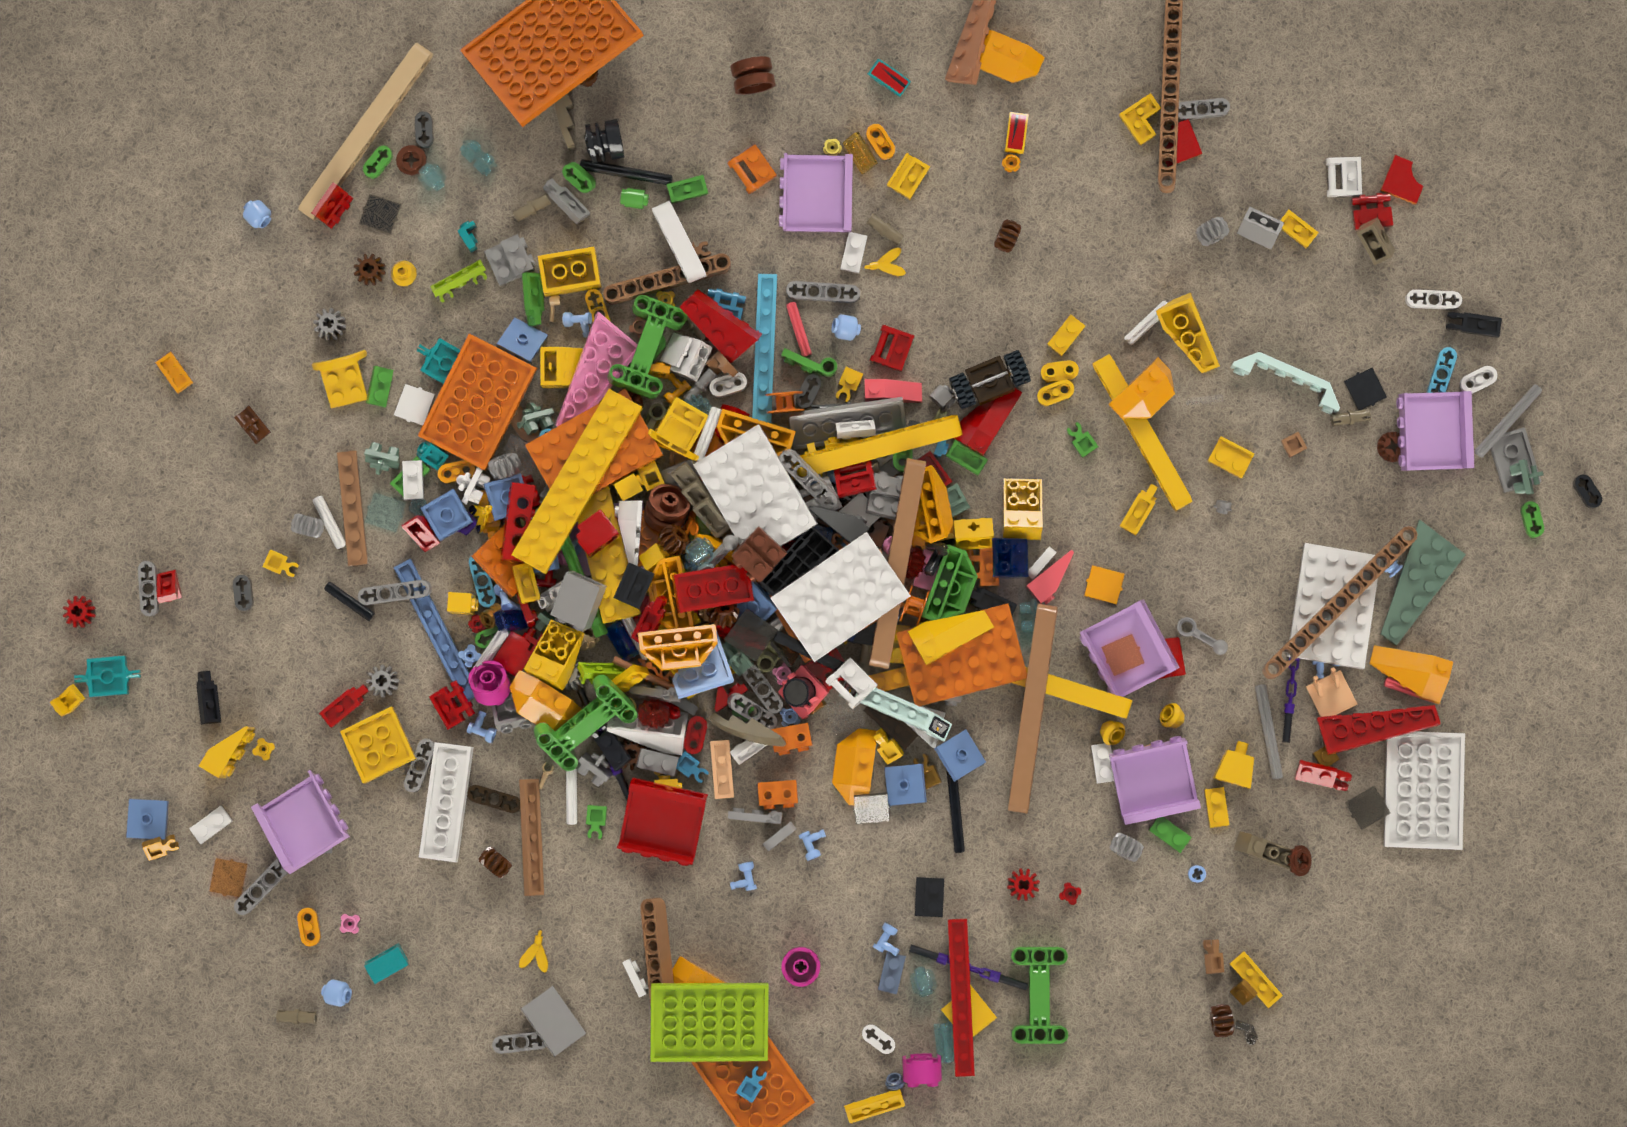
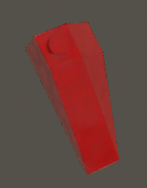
[952,388,1023,456]

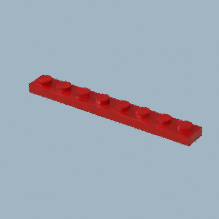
[948,919,975,1077]

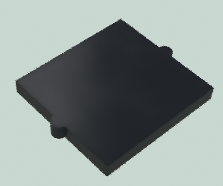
[1344,367,1387,410]

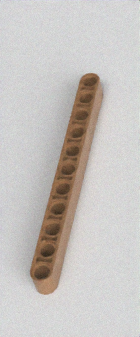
[1158,0,1183,193]
[869,458,926,669]
[1262,526,1418,679]
[1008,604,1058,814]

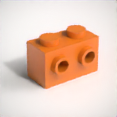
[771,723,812,756]
[758,780,798,810]

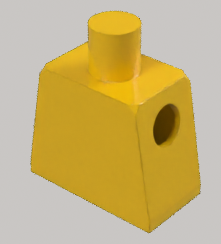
[1213,741,1254,789]

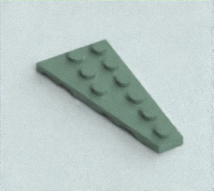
[1380,520,1466,646]

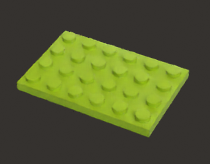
[650,983,769,1062]

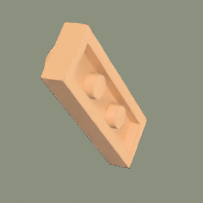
[710,740,734,799]

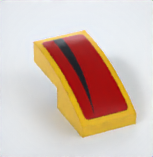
[1005,112,1029,154]

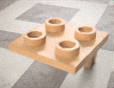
[1306,667,1358,717]

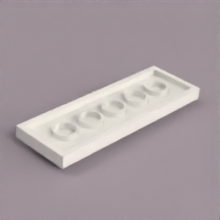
[419,742,474,862]

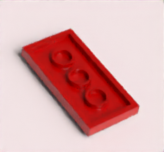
[672,565,754,613]

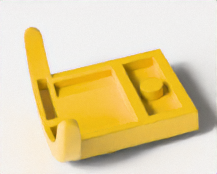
[311,350,368,409]
[648,397,708,461]

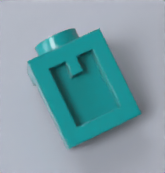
[457,221,478,253]
[416,440,449,471]

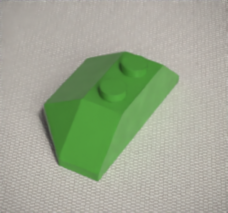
[921,545,978,621]

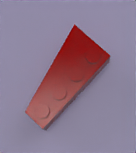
[679,289,762,363]

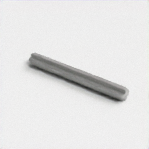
[1475,384,1542,458]
[1255,684,1283,779]

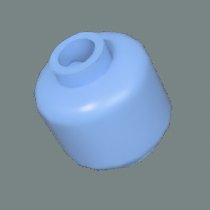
[243,200,271,228]
[831,314,861,341]
[321,979,352,1007]

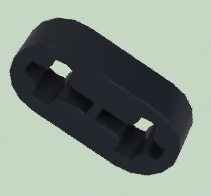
[1573,474,1602,509]

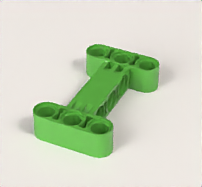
[607,295,687,399]
[533,675,637,771]
[1010,947,1068,1044]

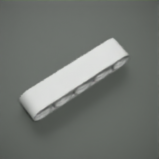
[652,201,706,284]

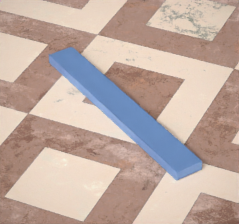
[393,559,475,701]

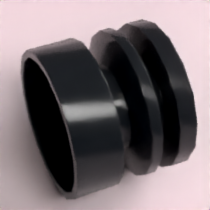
[584,119,625,163]

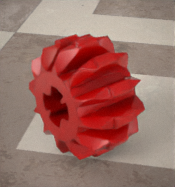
[63,596,96,628]
[1007,868,1040,901]

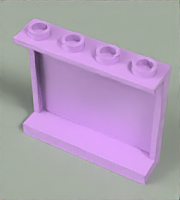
[779,153,853,232]
[1396,391,1474,471]
[1080,599,1180,697]
[1109,736,1201,825]
[251,770,350,874]

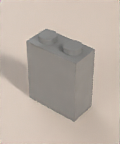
[550,571,607,631]

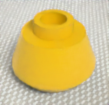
[391,261,417,286]
[1160,703,1185,728]
[1100,720,1125,745]

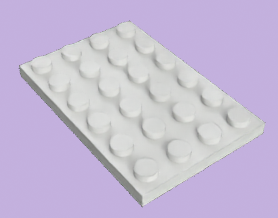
[693,424,818,546]
[771,532,910,662]
[1287,543,1381,669]
[1383,732,1465,850]

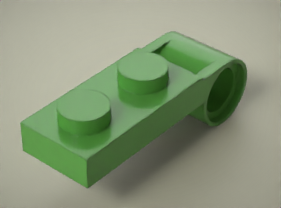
[781,348,837,377]

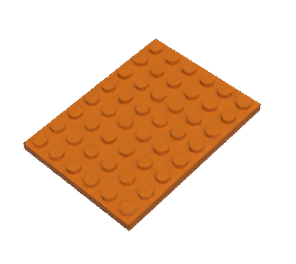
[460,0,644,127]

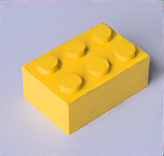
[538,247,602,297]

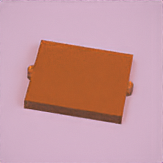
[1101,634,1145,676]
[209,858,248,897]

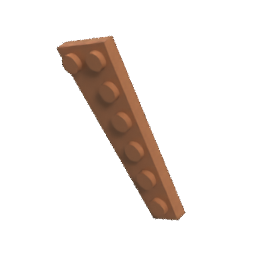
[945,0,996,85]

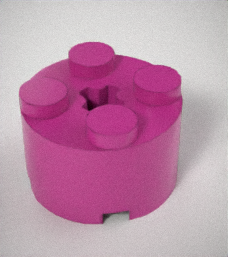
[468,661,511,706]
[781,947,821,987]
[902,1053,942,1087]

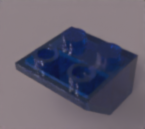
[992,538,1029,579]

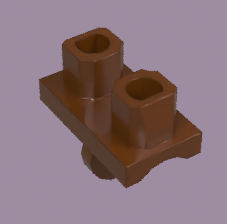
[234,405,271,444]

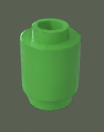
[620,188,649,209]

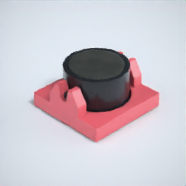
[778,665,829,719]

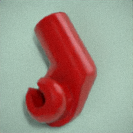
[657,701,681,720]

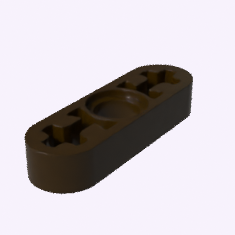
[467,785,520,813]

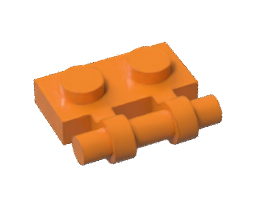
[966,547,999,587]

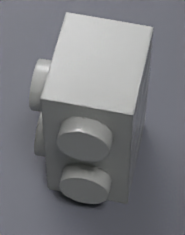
[1237,207,1284,249]

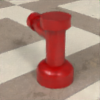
[535,570,556,588]

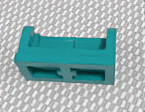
[364,943,409,984]

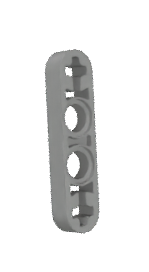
[786,281,860,303]
[779,449,839,509]
[358,580,432,605]
[234,858,288,915]

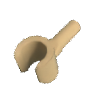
[549,295,561,322]
[539,762,554,789]

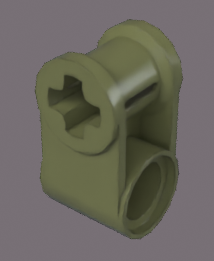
[757,636,787,674]

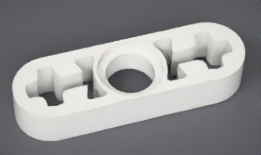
[1405,290,1462,310]

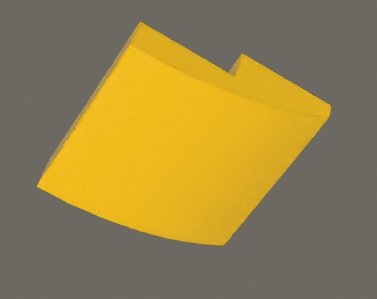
[941,985,997,1037]

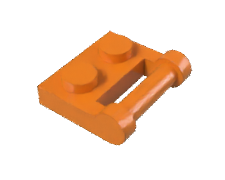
[727,144,777,194]

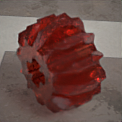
[905,546,926,579]
[637,698,670,730]

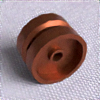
[730,56,776,95]
[644,484,691,532]

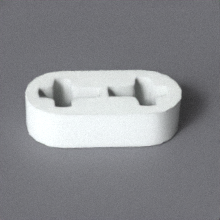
[1026,546,1057,579]
[862,1024,895,1054]

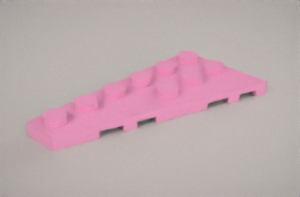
[555,312,638,427]

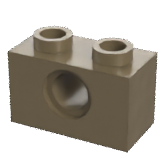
[1356,217,1395,265]

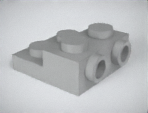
[484,234,536,286]
[866,471,903,520]
[491,692,533,734]

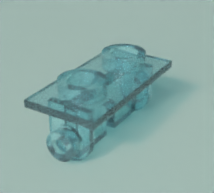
[459,140,498,176]
[934,1022,954,1063]

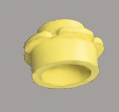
[823,139,842,156]

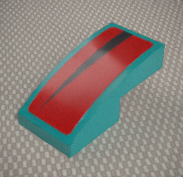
[867,59,911,97]

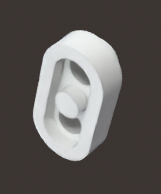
[1460,366,1497,394]
[710,372,747,398]

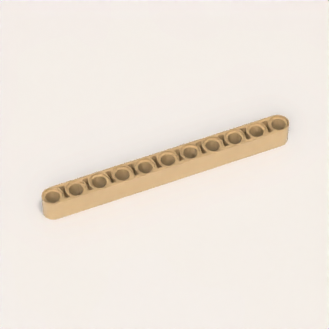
[298,43,433,221]

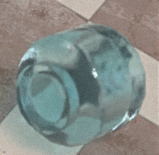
[418,162,446,192]
[685,537,714,566]
[909,967,937,997]

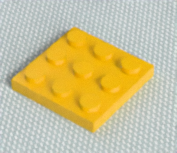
[340,706,416,784]

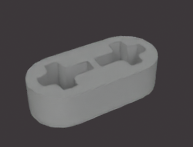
[763,822,797,852]

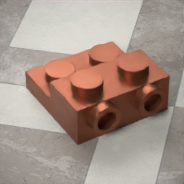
[732,526,787,582]

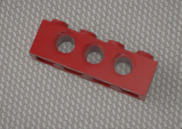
[500,482,538,563]

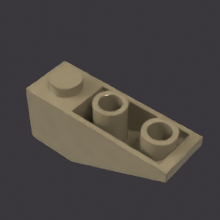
[1234,831,1291,869]

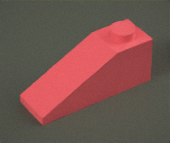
[865,379,922,403]
[1026,550,1074,604]

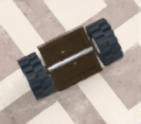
[949,350,1031,410]

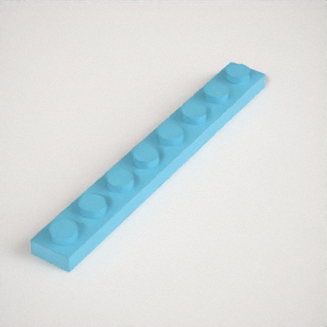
[752,274,777,423]

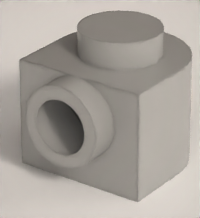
[929,385,956,410]

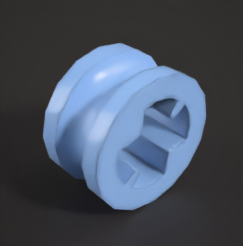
[1384,559,1403,578]
[1188,865,1206,883]

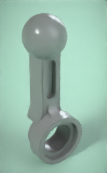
[697,535,738,571]
[1177,617,1228,655]

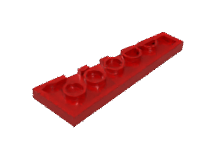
[1316,705,1441,755]

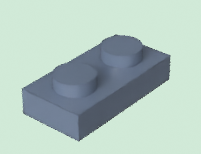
[878,952,906,994]

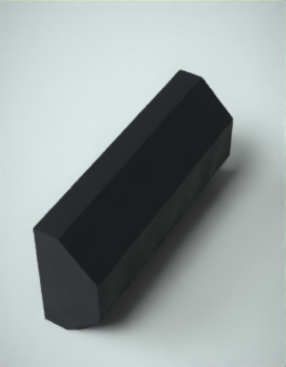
[759,527,839,596]

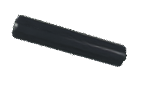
[924,538,953,576]
[324,582,375,621]

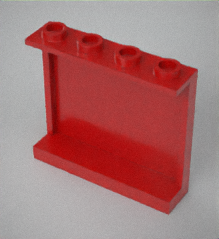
[617,778,708,866]

